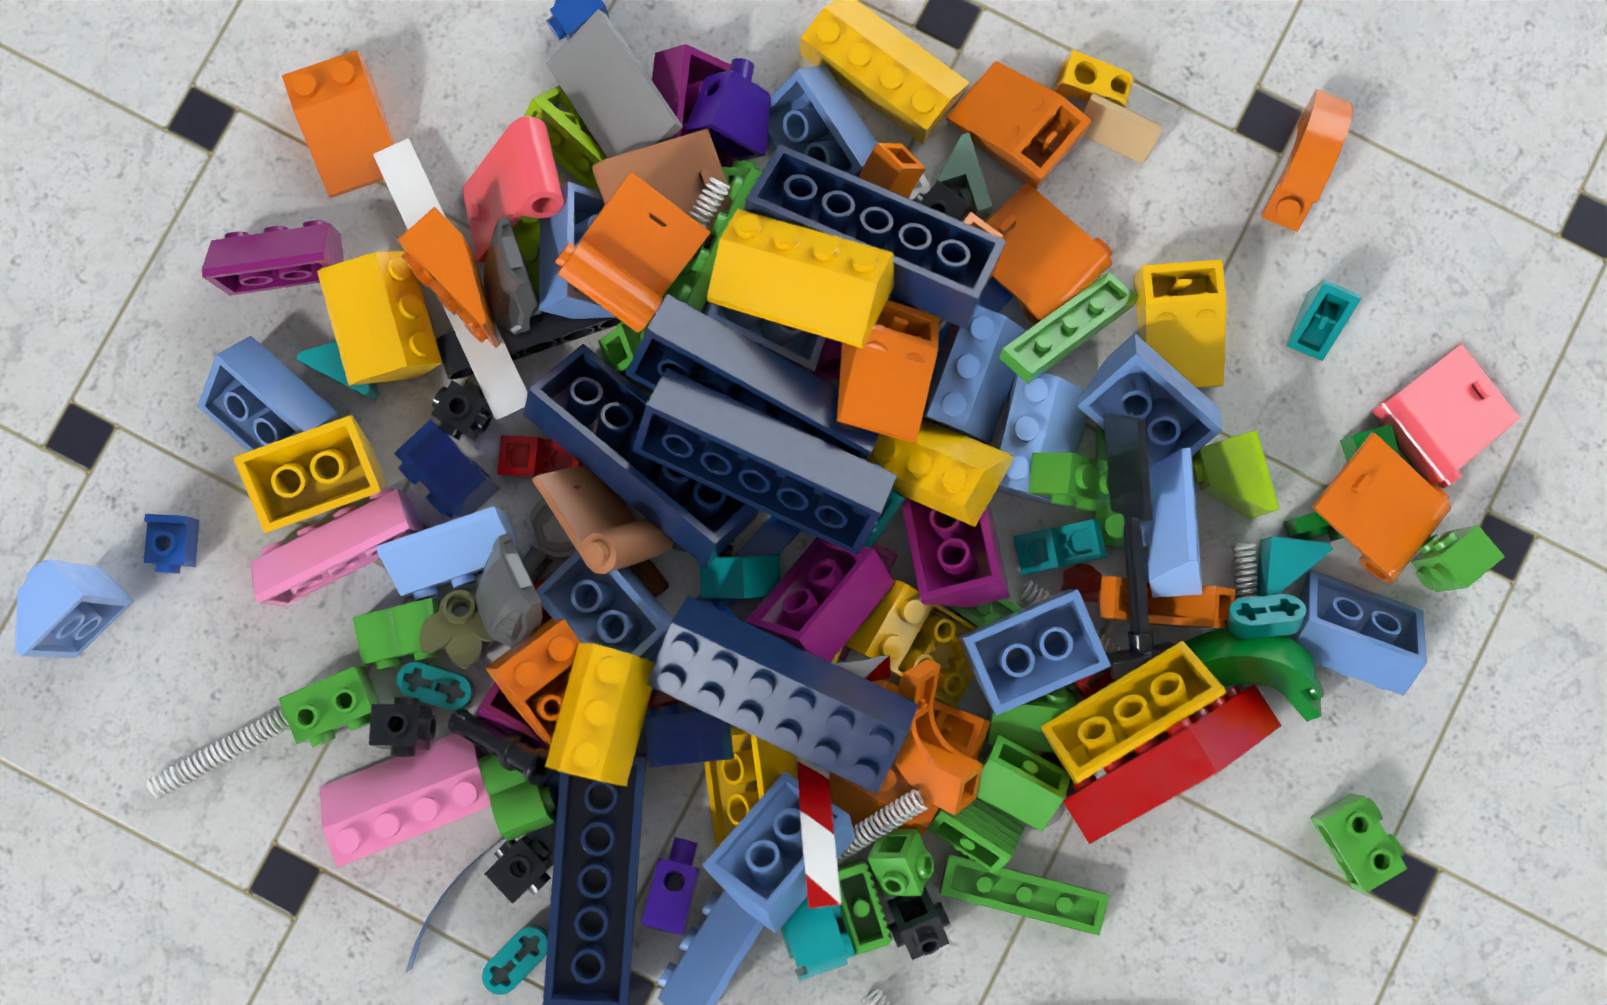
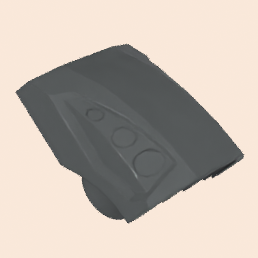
[483,216,542,335]
[475,532,543,648]

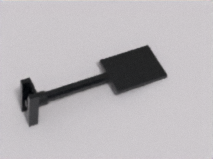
[1099,413,1176,679]

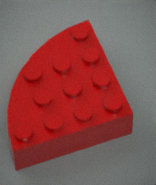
[1063,684,1282,844]

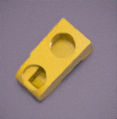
[1053,50,1134,108]

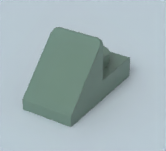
[935,133,993,219]

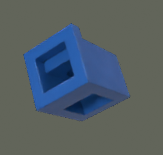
[546,0,610,40]
[143,514,200,574]

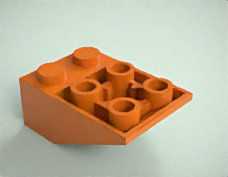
[946,61,1092,190]
[397,206,500,348]
[837,300,939,443]
[486,619,581,749]

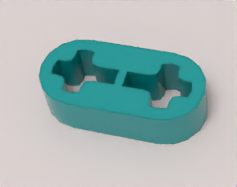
[1226,594,1306,639]
[396,662,475,710]
[482,924,548,995]

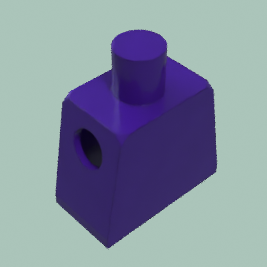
[685,58,771,161]
[641,837,700,936]

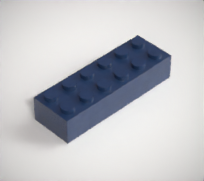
[744,144,1006,329]
[625,294,880,460]
[523,344,759,567]
[632,368,897,555]
[647,596,919,794]
[543,752,647,1005]

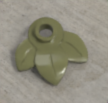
[420,590,496,669]

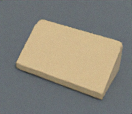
[1083,94,1164,163]

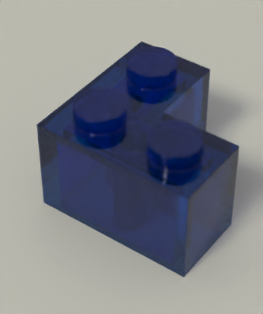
[394,419,501,518]
[644,705,734,768]

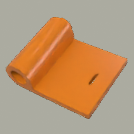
[555,171,711,333]
[986,182,1112,325]
[1311,433,1452,584]

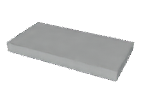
[546,10,683,158]

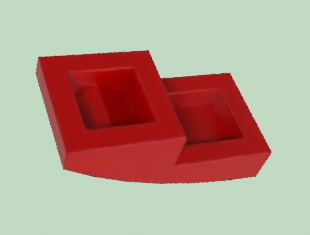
[497,435,582,479]

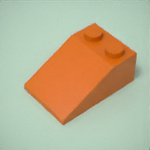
[282,50,395,198]

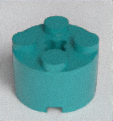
[780,896,855,981]

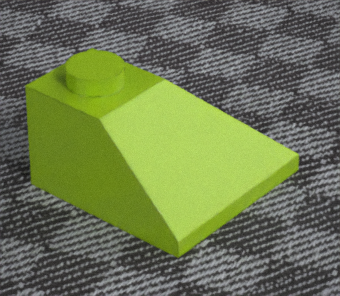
[1192,430,1280,519]

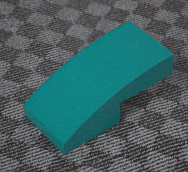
[1014,519,1107,575]

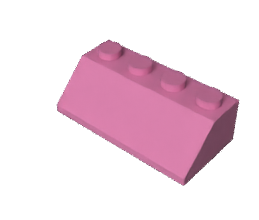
[251,487,425,607]
[320,734,491,868]

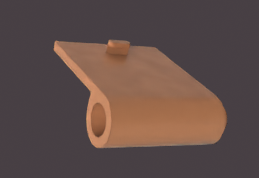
[592,129,731,230]
[532,465,674,574]

